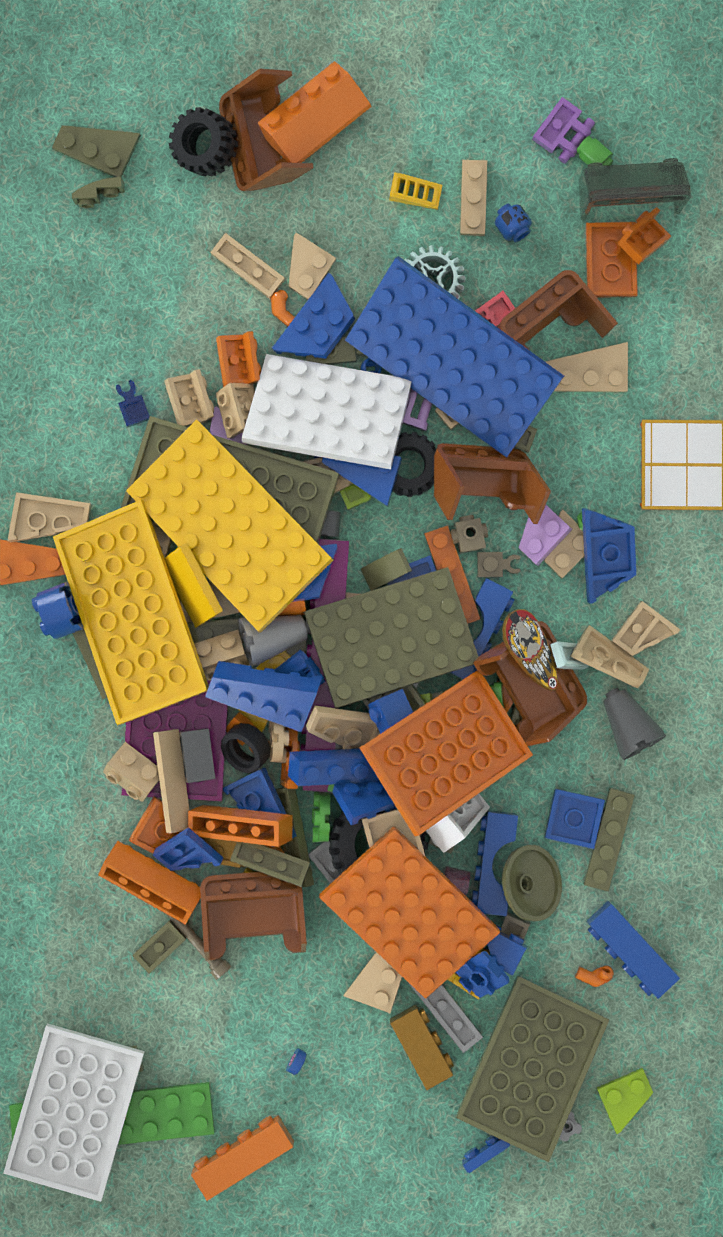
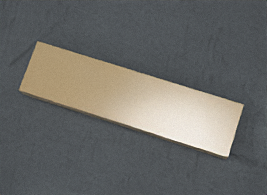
[153,729,189,833]

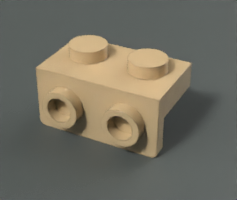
[164,369,214,427]
[194,630,250,680]
[103,742,159,802]

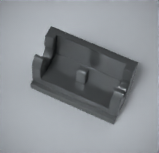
[179,729,215,783]

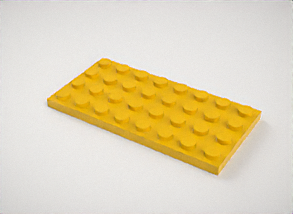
[126,419,334,633]
[53,500,209,725]

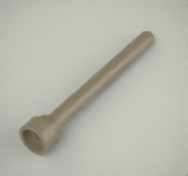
[165,913,232,980]

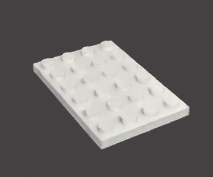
[242,354,412,469]
[3,1024,145,1202]

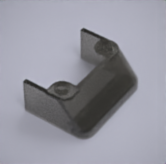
[578,158,691,220]

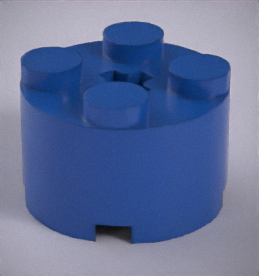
[32,582,84,639]

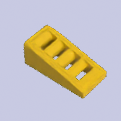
[389,172,442,210]

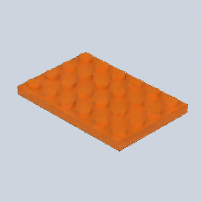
[359,670,533,837]
[319,826,500,999]

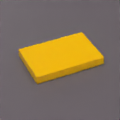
[165,543,223,628]

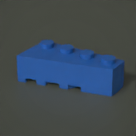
[205,661,322,732]

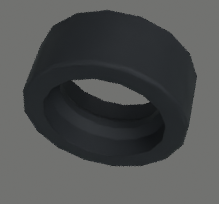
[221,723,271,773]

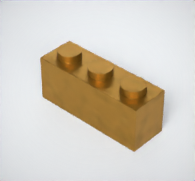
[390,1004,455,1090]

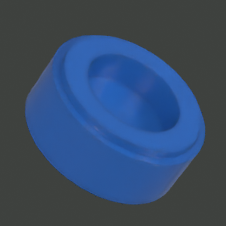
[286,1048,307,1075]

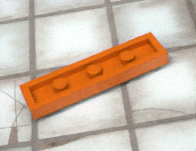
[424,525,480,624]

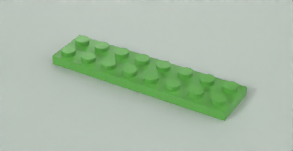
[9,1082,215,1145]

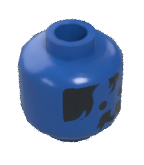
[495,203,532,242]

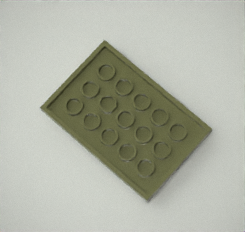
[304,567,478,709]
[455,976,609,1162]

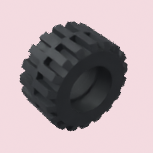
[169,107,238,177]
[393,432,436,497]

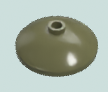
[502,845,562,922]

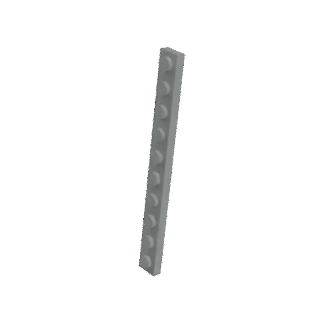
[308,840,483,1053]

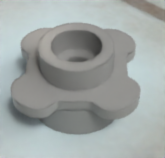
[559,1111,582,1141]

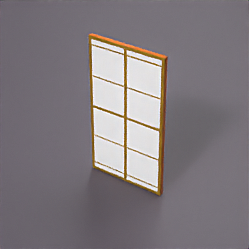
[640,420,723,510]

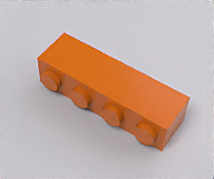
[188,805,293,847]
[98,841,201,925]
[191,1115,294,1201]

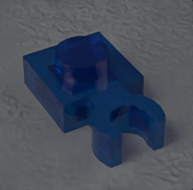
[116,380,150,428]

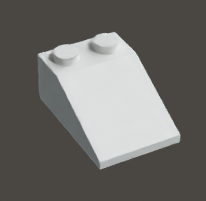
[426,794,490,853]

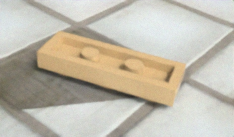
[460,160,487,236]
[210,233,285,299]

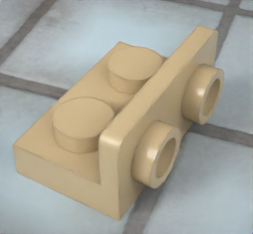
[216,383,255,438]

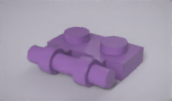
[532,97,595,164]

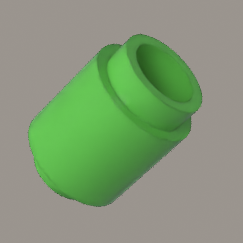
[577,136,613,173]

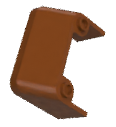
[219,69,314,191]
[498,270,618,351]
[434,443,551,524]

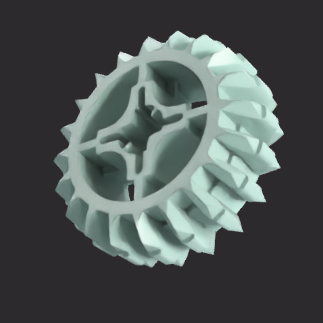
[405,245,466,299]

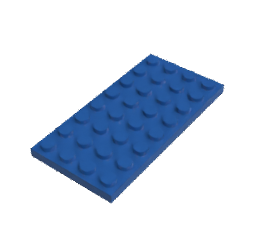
[345,256,564,458]

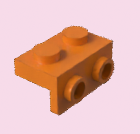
[618,207,671,265]
[216,331,261,387]

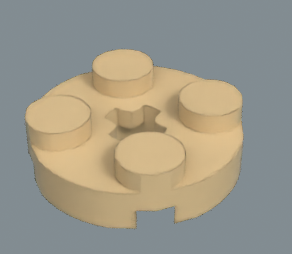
[268,721,289,763]

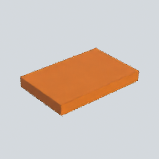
[586,222,637,298]

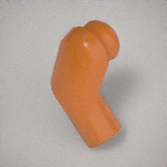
[271,290,295,327]
[575,965,614,987]

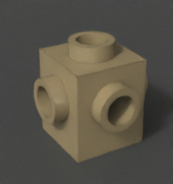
[451,515,488,554]

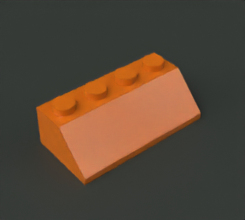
[258,61,372,163]

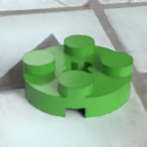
[311,792,330,842]

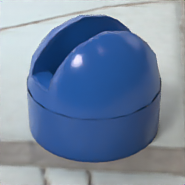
[360,358,382,374]

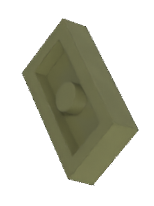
[132,920,187,974]

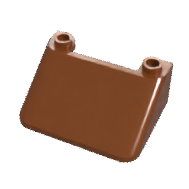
[473,621,587,746]
[200,872,307,961]

